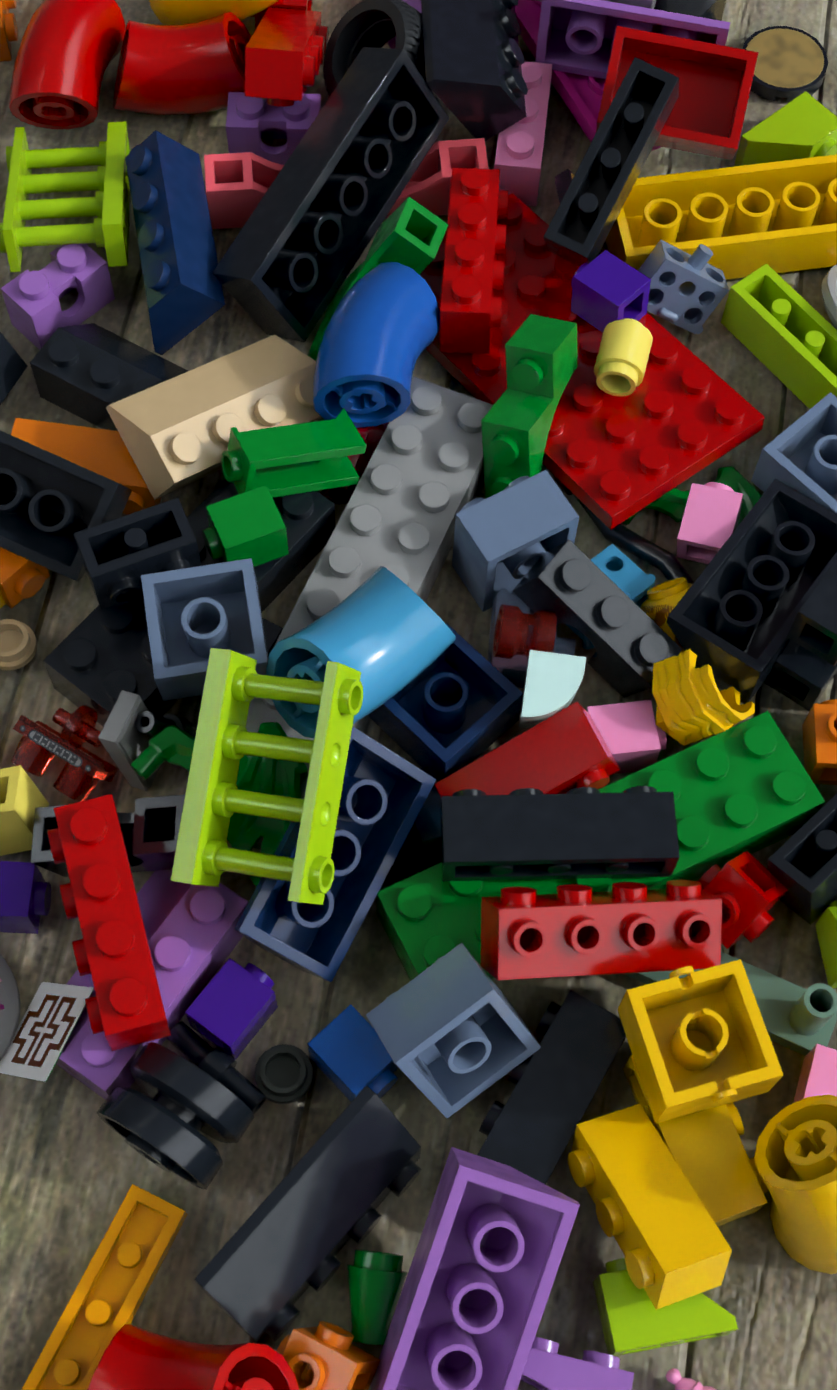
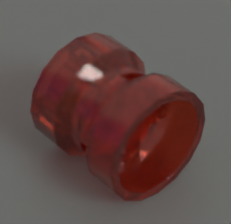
[493,604,557,659]

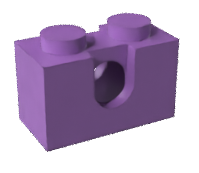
[226,92,321,165]
[1,244,115,350]

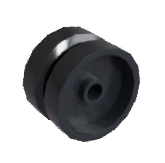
[97,1042,255,1190]

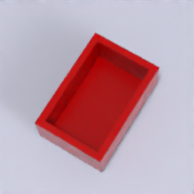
[596,26,759,160]

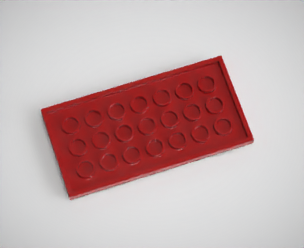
[420,193,765,530]

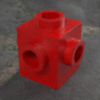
[697,851,788,949]

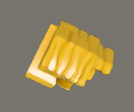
[652,649,755,746]

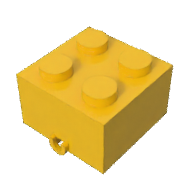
[617,959,783,1124]

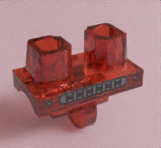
[11,705,119,801]

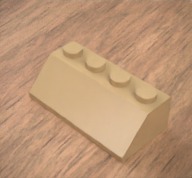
[106,335,324,500]

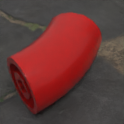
[9,0,126,129]
[113,12,251,115]
[87,1324,299,1390]

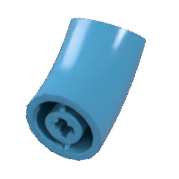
[266,566,456,739]

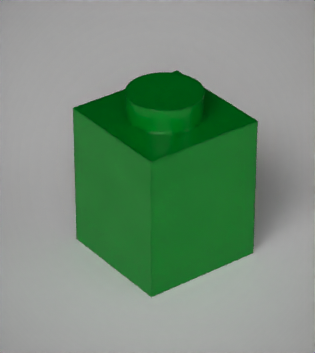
[202,485,289,567]

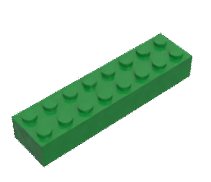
[376,711,825,981]

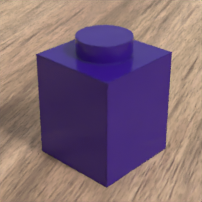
[571,250,651,332]
[0,861,51,934]
[185,958,278,1060]

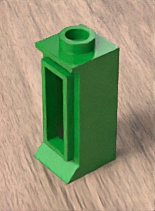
[221,408,367,498]

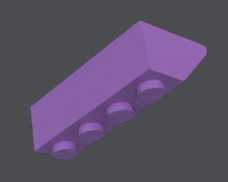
[535,0,730,79]
[56,870,248,1100]
[370,1147,580,1390]

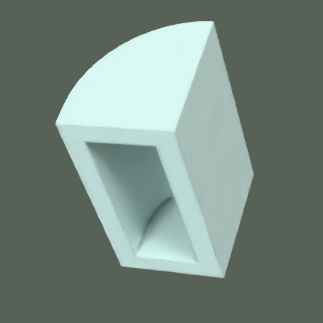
[519,650,586,728]

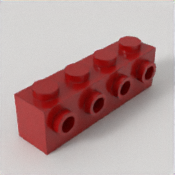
[245,7,329,107]
[440,168,509,354]
[47,794,171,1051]
[481,880,722,980]

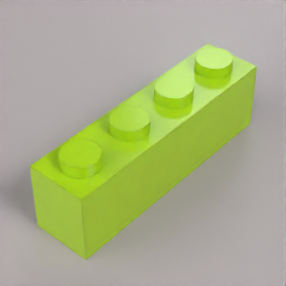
[721,263,837,409]

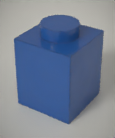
[307,1004,398,1102]

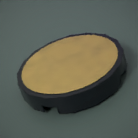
[743,26,828,102]

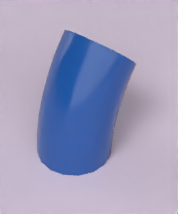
[313,262,440,428]

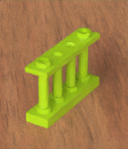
[0,121,131,272]
[171,648,363,905]

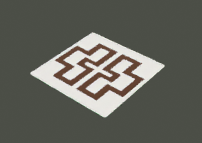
[0,982,94,1082]

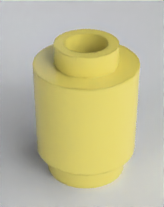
[594,318,653,396]

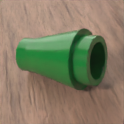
[347,1249,408,1345]

